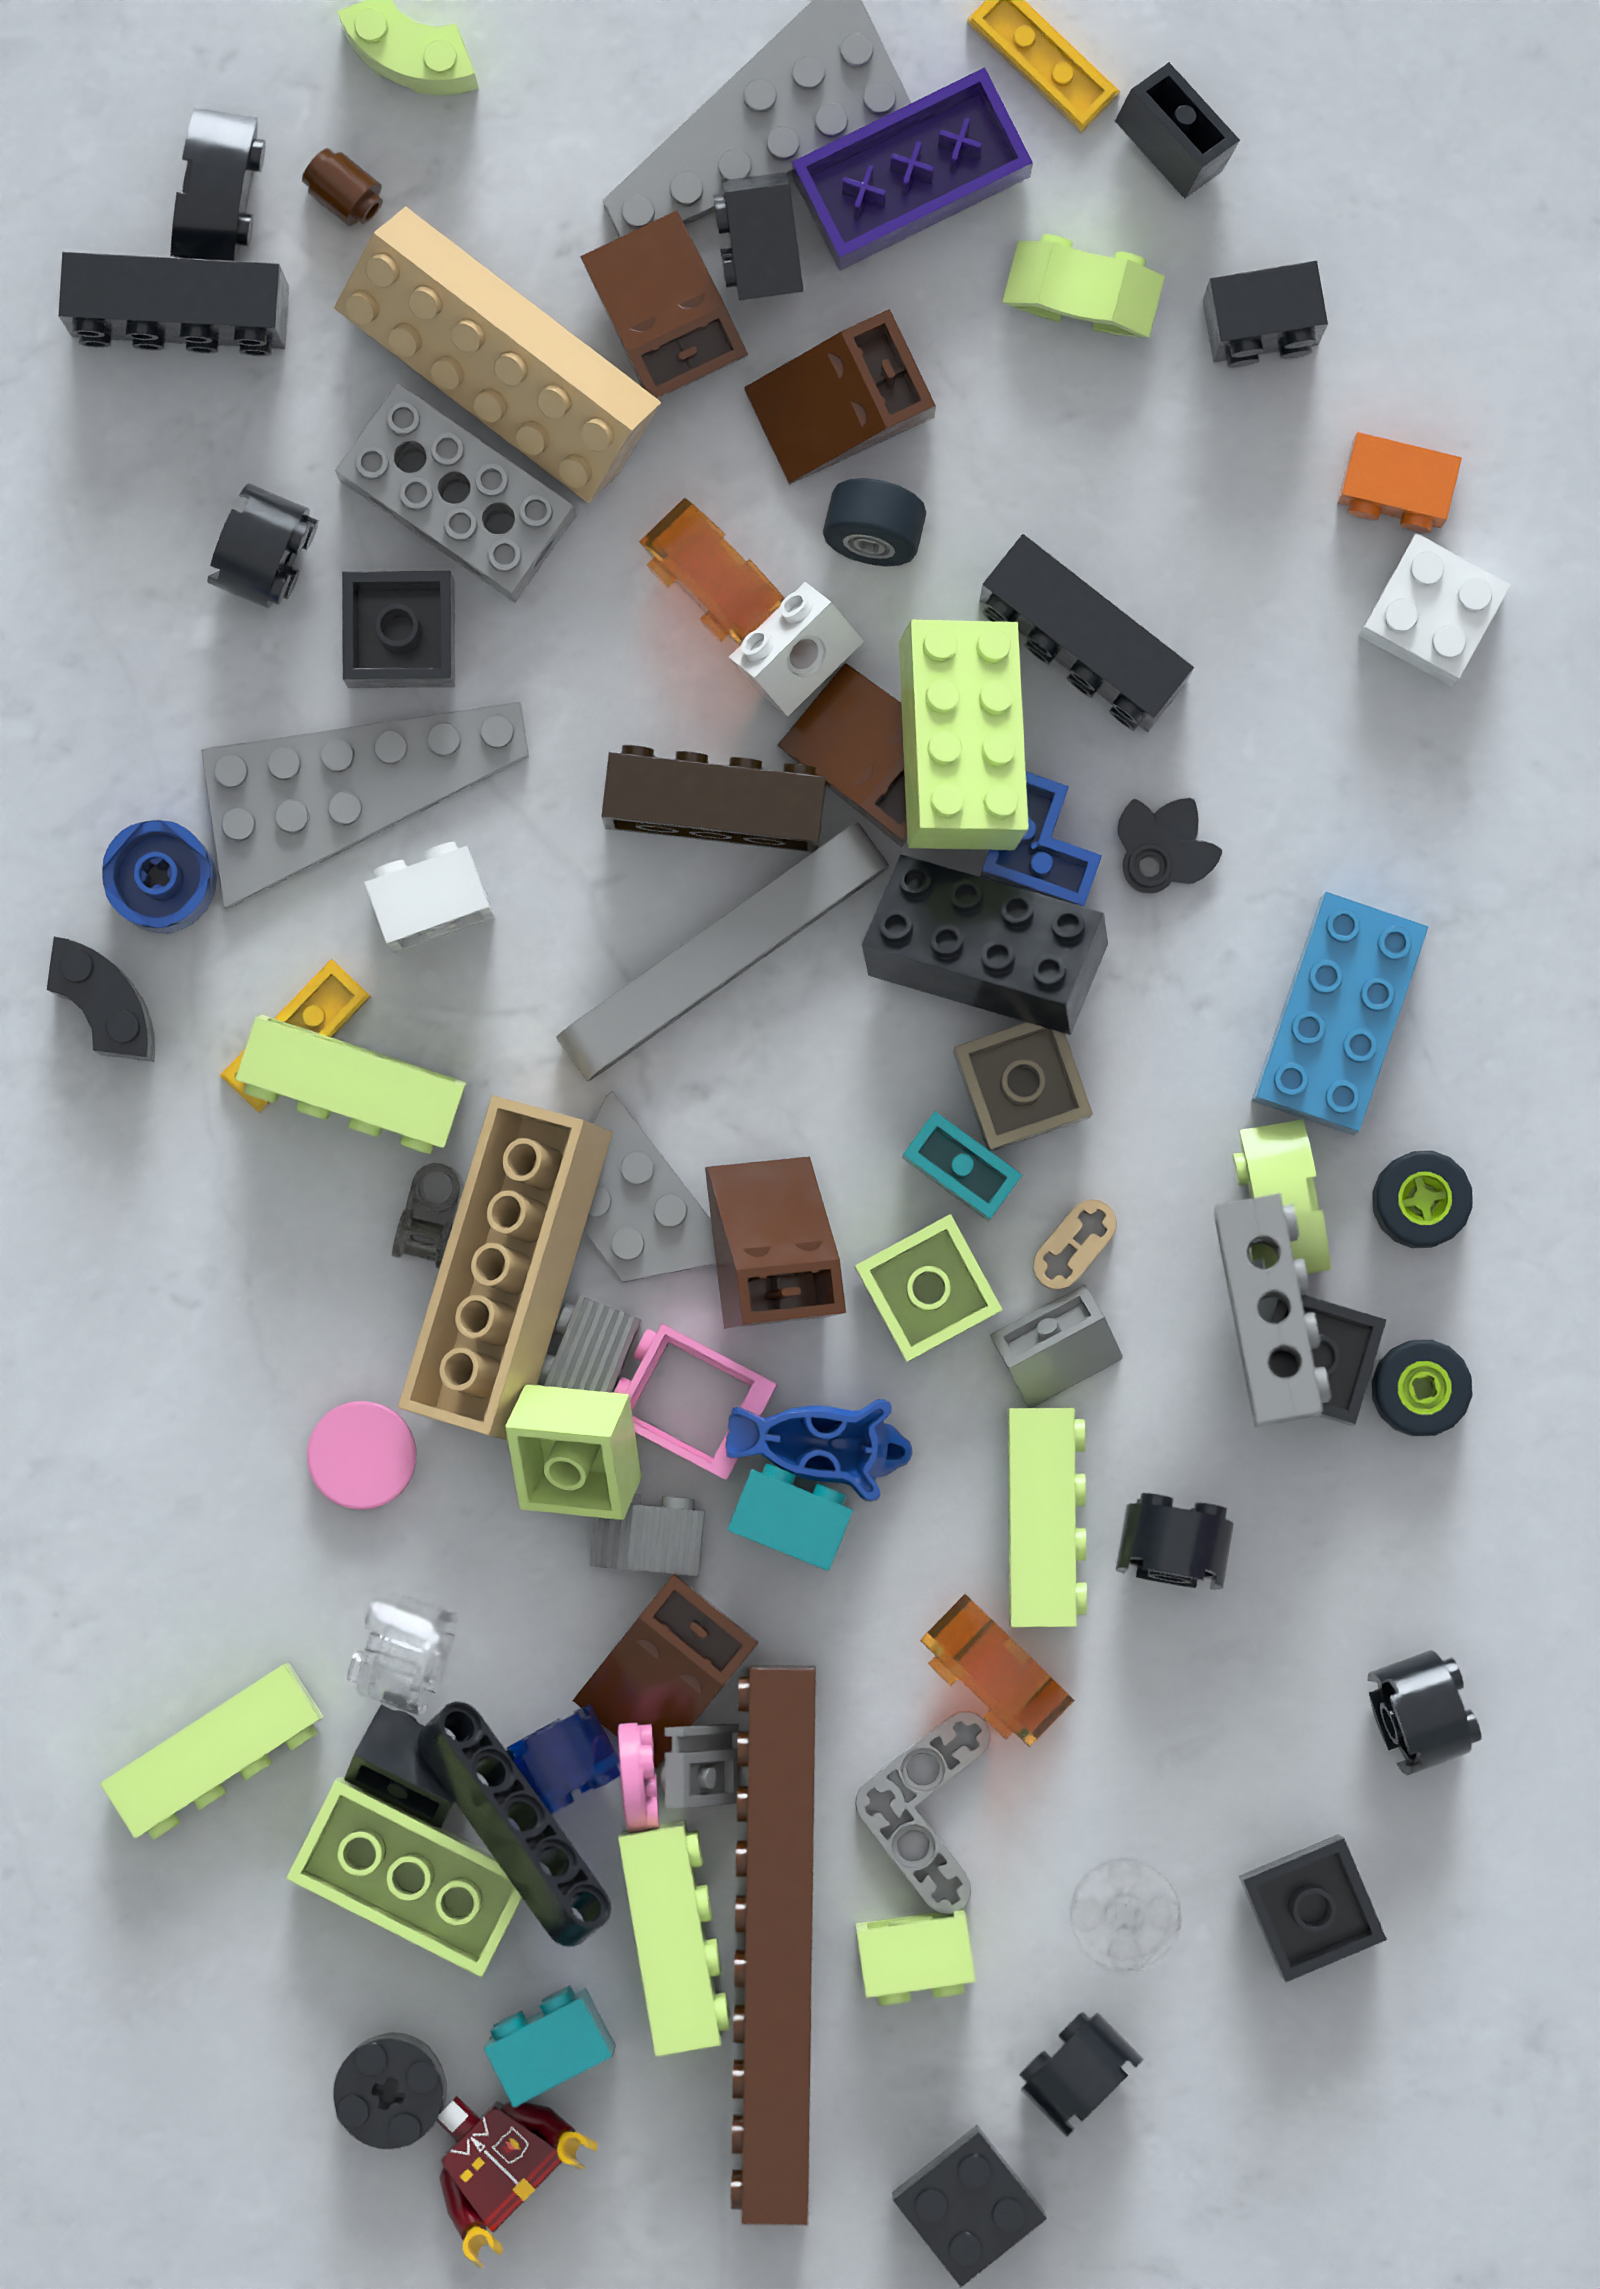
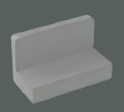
[990,1284,1123,1408]

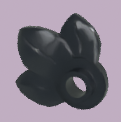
[1118,798,1222,894]

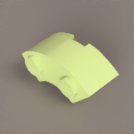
[337,0,479,95]
[1002,234,1165,338]
[1233,1119,1331,1274]

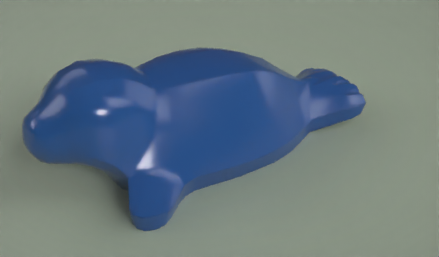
[725,1399,913,1502]

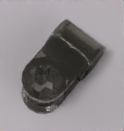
[392,1163,464,1269]

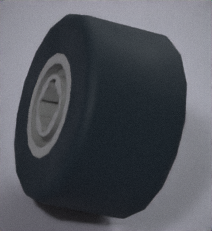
[823,478,926,566]

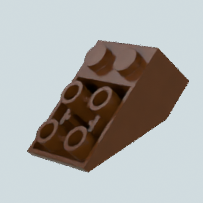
[580,210,748,399]
[744,309,936,485]
[777,663,907,848]
[705,1156,846,1329]
[572,1574,759,1769]

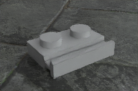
[661,1724,739,1809]

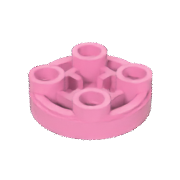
[307,1401,417,1510]
[618,1723,659,1834]

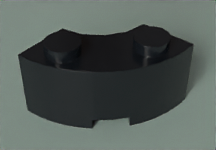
[170,108,266,261]
[46,936,155,1062]

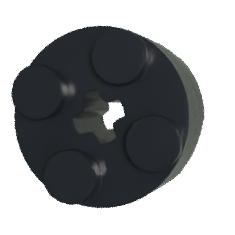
[207,483,319,608]
[1116,1493,1234,1590]
[1367,1650,1482,1775]
[1019,2012,1144,2137]
[333,2032,447,2149]

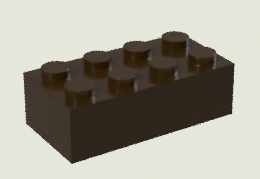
[601,745,826,852]

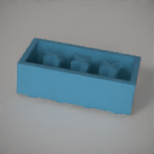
[1251,892,1429,1135]

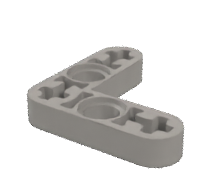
[856,1711,990,1914]

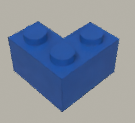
[980,771,1102,907]

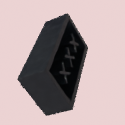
[58,252,289,356]
[979,534,1194,732]
[862,854,1108,1035]

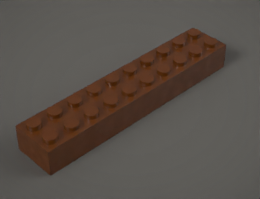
[731,1665,816,2225]

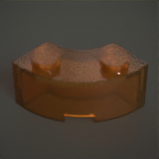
[639,498,785,646]
[920,1594,1075,1747]

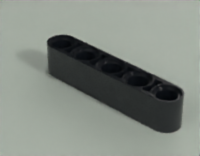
[418,1701,611,1947]

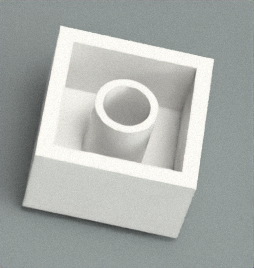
[1359,533,1511,687]
[364,841,495,953]

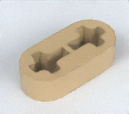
[1033,1199,1117,1290]

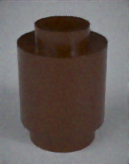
[302,148,383,226]

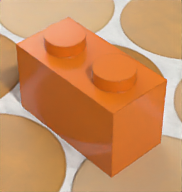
[1337,432,1462,533]

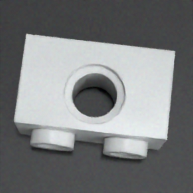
[729,582,864,717]

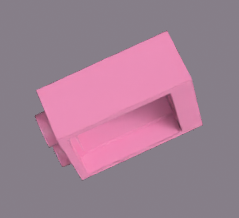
[613,1324,777,1481]

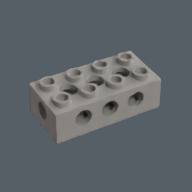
[335,383,576,603]
[1213,1193,1331,1428]

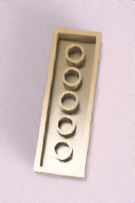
[334,206,662,503]
[398,1095,613,1441]

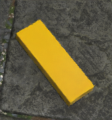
[967,0,1120,133]
[220,959,371,1113]

